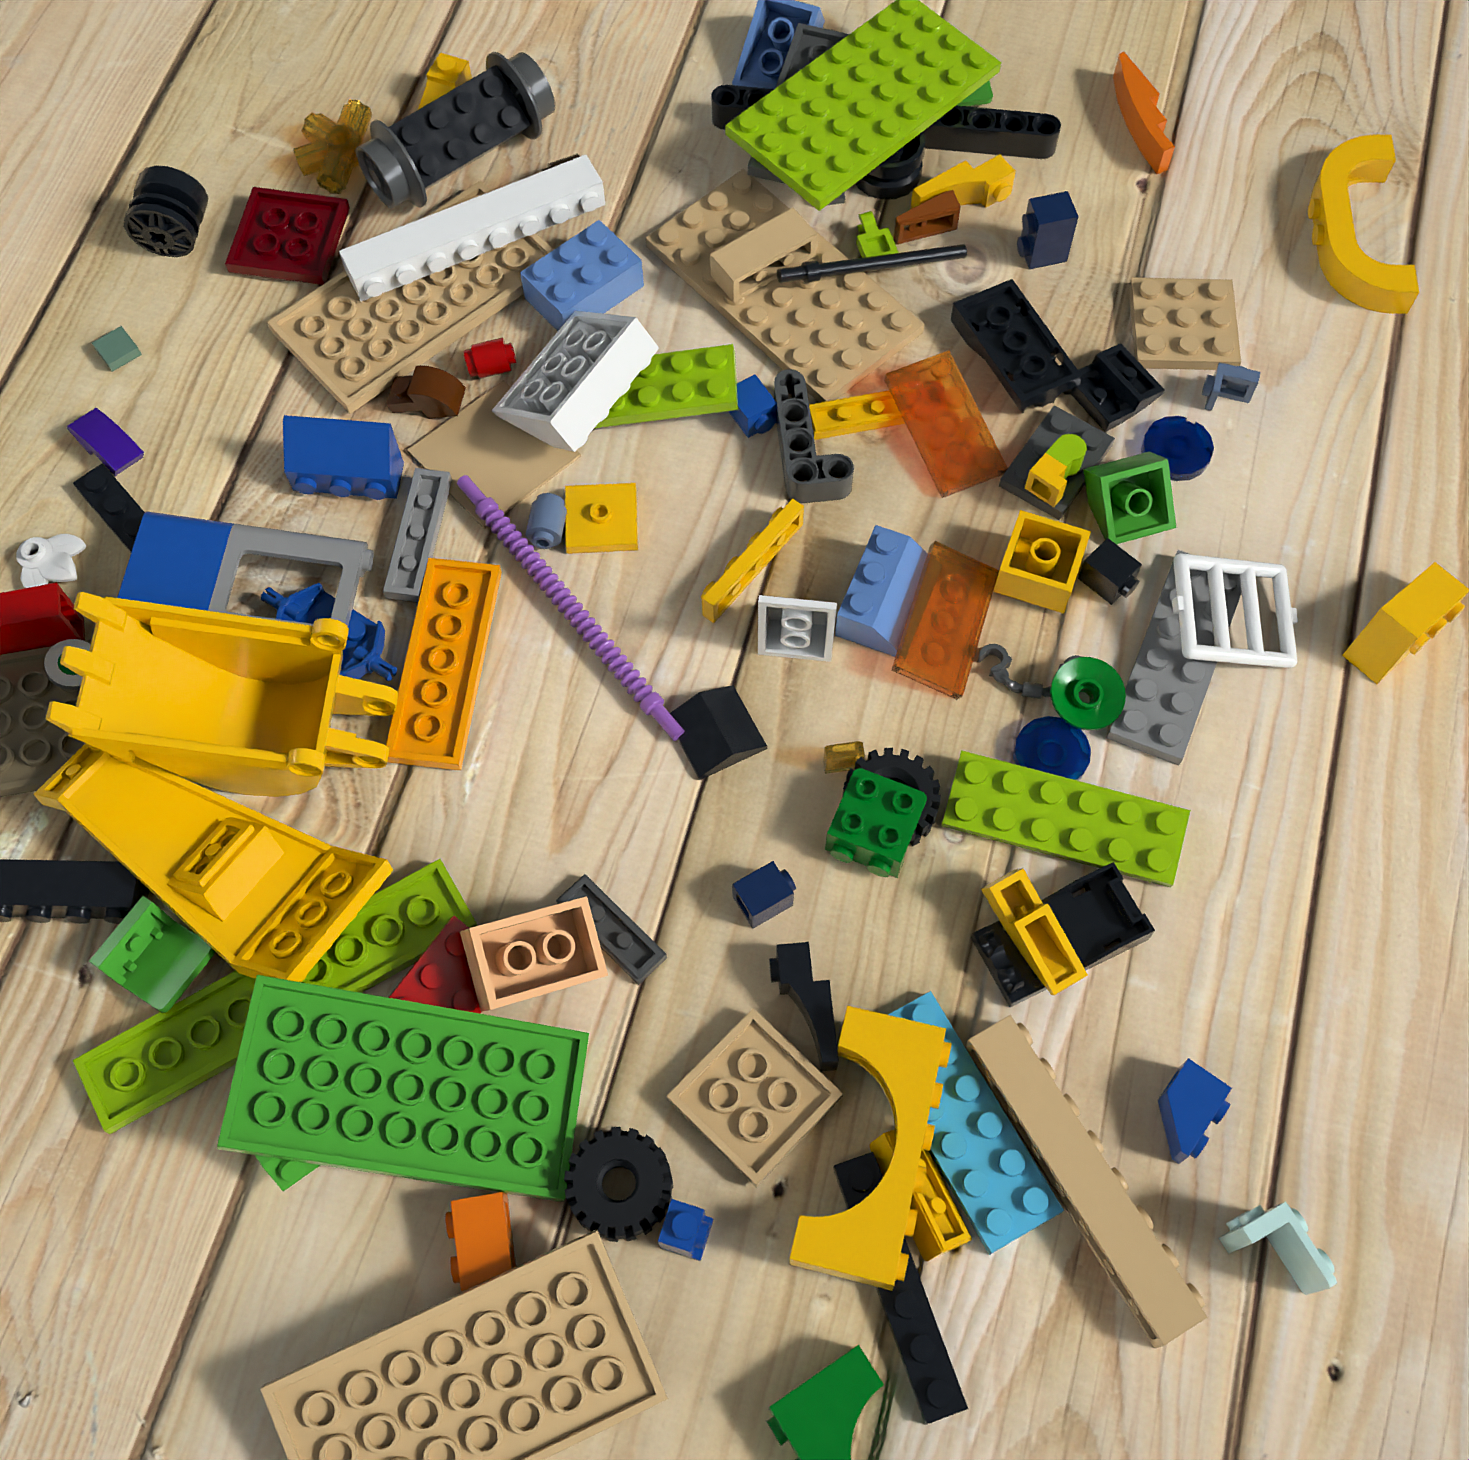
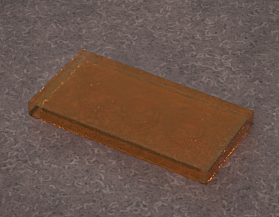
[891,541,999,700]

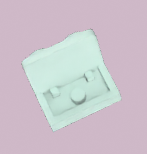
[1219,1202,1337,1295]

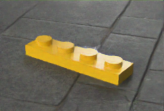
[701,498,804,623]

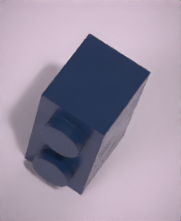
[1017,191,1079,270]

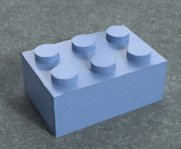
[520,220,644,331]

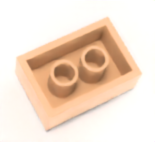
[460,896,608,1011]

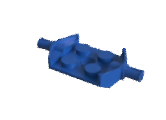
[261,583,397,681]

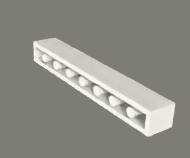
[339,155,605,302]

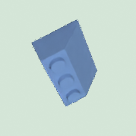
[835,525,941,660]

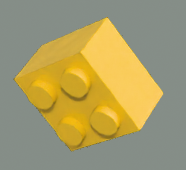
[994,510,1091,613]

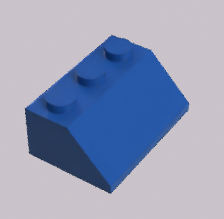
[283,415,404,500]

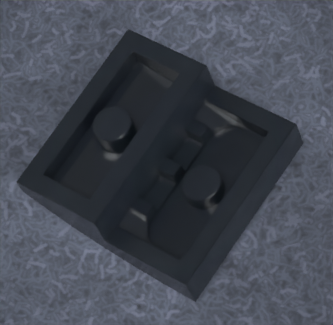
[1071,343,1165,432]

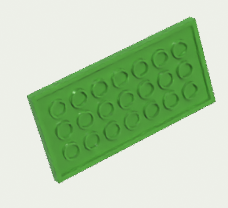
[217,975,589,1202]

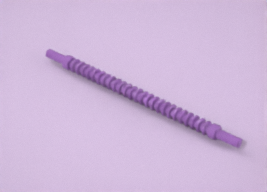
[457,475,685,741]

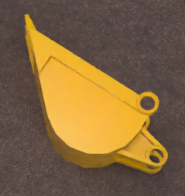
[45,592,398,797]

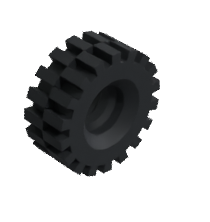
[842,747,941,847]
[564,1127,673,1242]

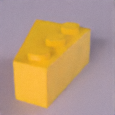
[1342,562,1469,684]

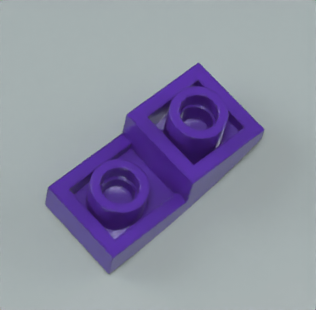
[67,408,144,476]

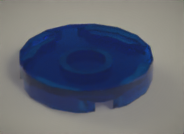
[1141,416,1214,481]
[1013,716,1091,781]

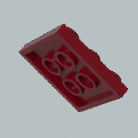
[225,187,350,285]

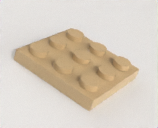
[1129,277,1241,370]
[666,1008,843,1188]

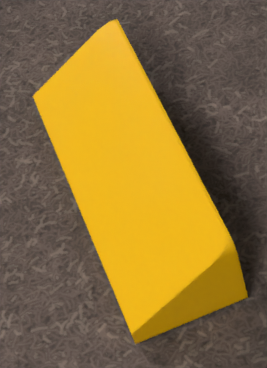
[869,1129,972,1262]

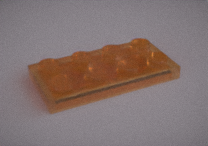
[885,350,1008,498]

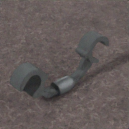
[977,644,1082,699]

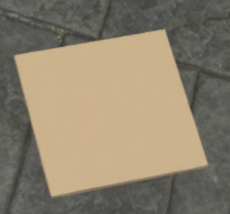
[407,380,581,529]

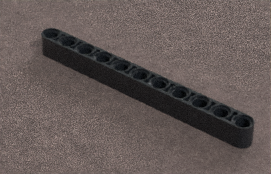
[711,85,1061,159]

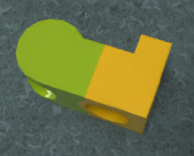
[1025,434,1087,507]

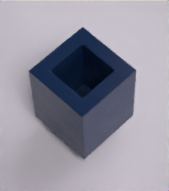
[732,861,796,929]

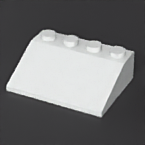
[492,311,659,452]

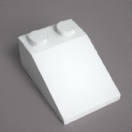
[758,595,837,662]

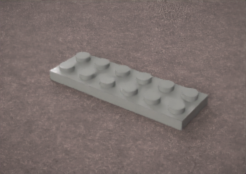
[1107,550,1242,765]

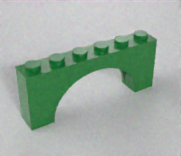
[766,1345,884,1460]

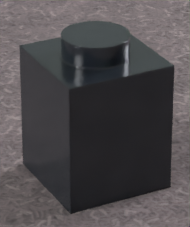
[1078,538,1142,605]

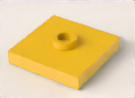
[565,483,638,554]

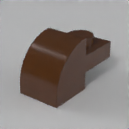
[386,365,466,419]

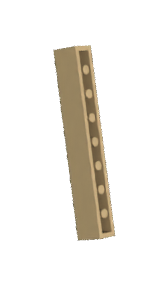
[965,1015,1208,1349]

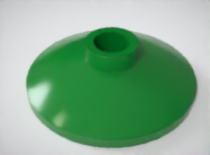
[1050,657,1126,730]

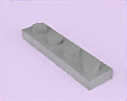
[383,468,452,602]

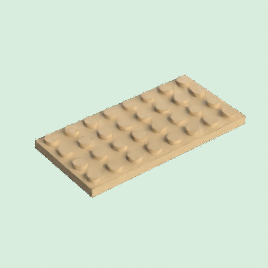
[645,169,925,403]
[267,181,554,414]
[260,1229,668,1460]

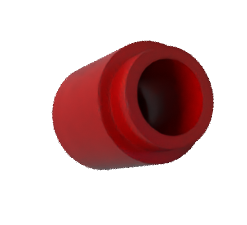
[464,337,517,379]

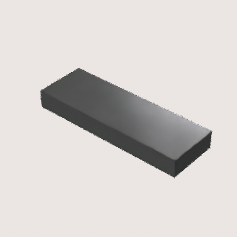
[556,874,667,985]

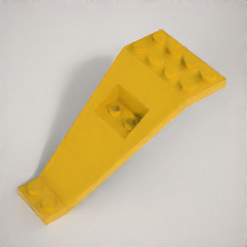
[34,743,393,982]

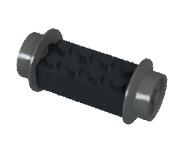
[355,52,555,208]

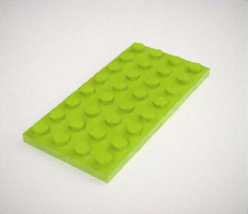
[725,0,1002,211]

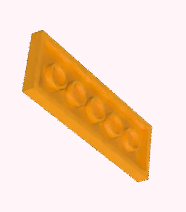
[386,558,502,771]

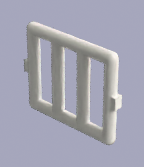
[1172,553,1298,668]

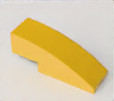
[981,868,1088,995]

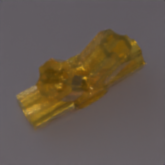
[293,99,372,194]

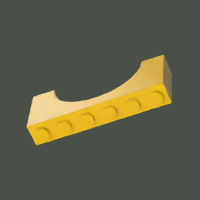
[789,1006,952,1291]

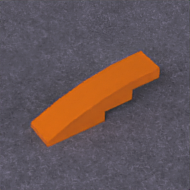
[1113,52,1175,174]

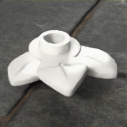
[16,534,86,588]

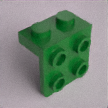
[825,768,927,878]

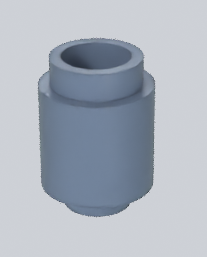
[526,493,567,549]

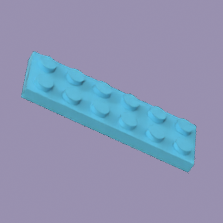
[888,991,1064,1255]

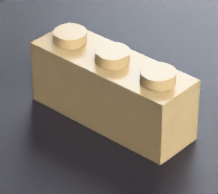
[710,207,817,303]

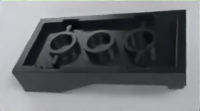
[951,279,1082,413]
[971,862,1155,1007]

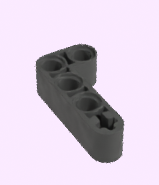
[774,369,854,503]

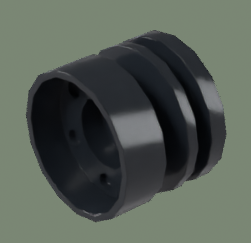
[124,165,209,257]

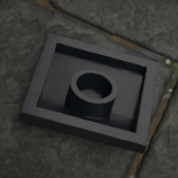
[670,685,767,780]

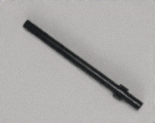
[777,244,967,283]

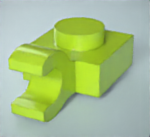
[856,211,899,258]

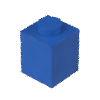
[728,374,777,438]

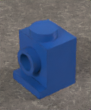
[658,1199,714,1261]

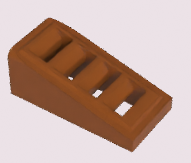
[893,190,961,244]

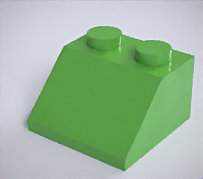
[1083,451,1177,544]

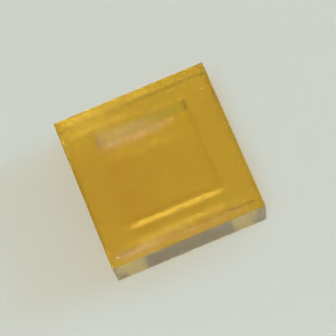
[823,741,865,774]

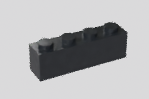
[0,859,149,924]

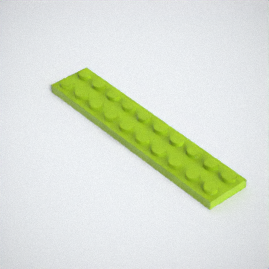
[73,859,478,1134]

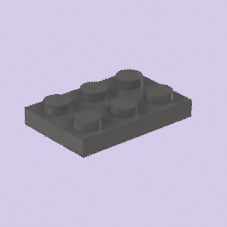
[999,405,1115,520]

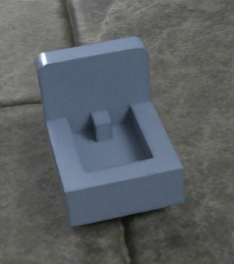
[1202,362,1261,411]

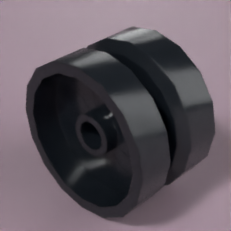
[855,132,925,200]

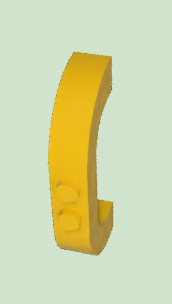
[1308,134,1419,314]

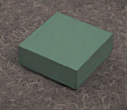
[92,326,142,372]

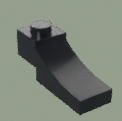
[769,942,839,1071]

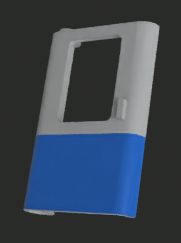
[117,511,374,651]

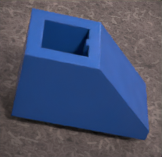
[1157,1058,1232,1164]

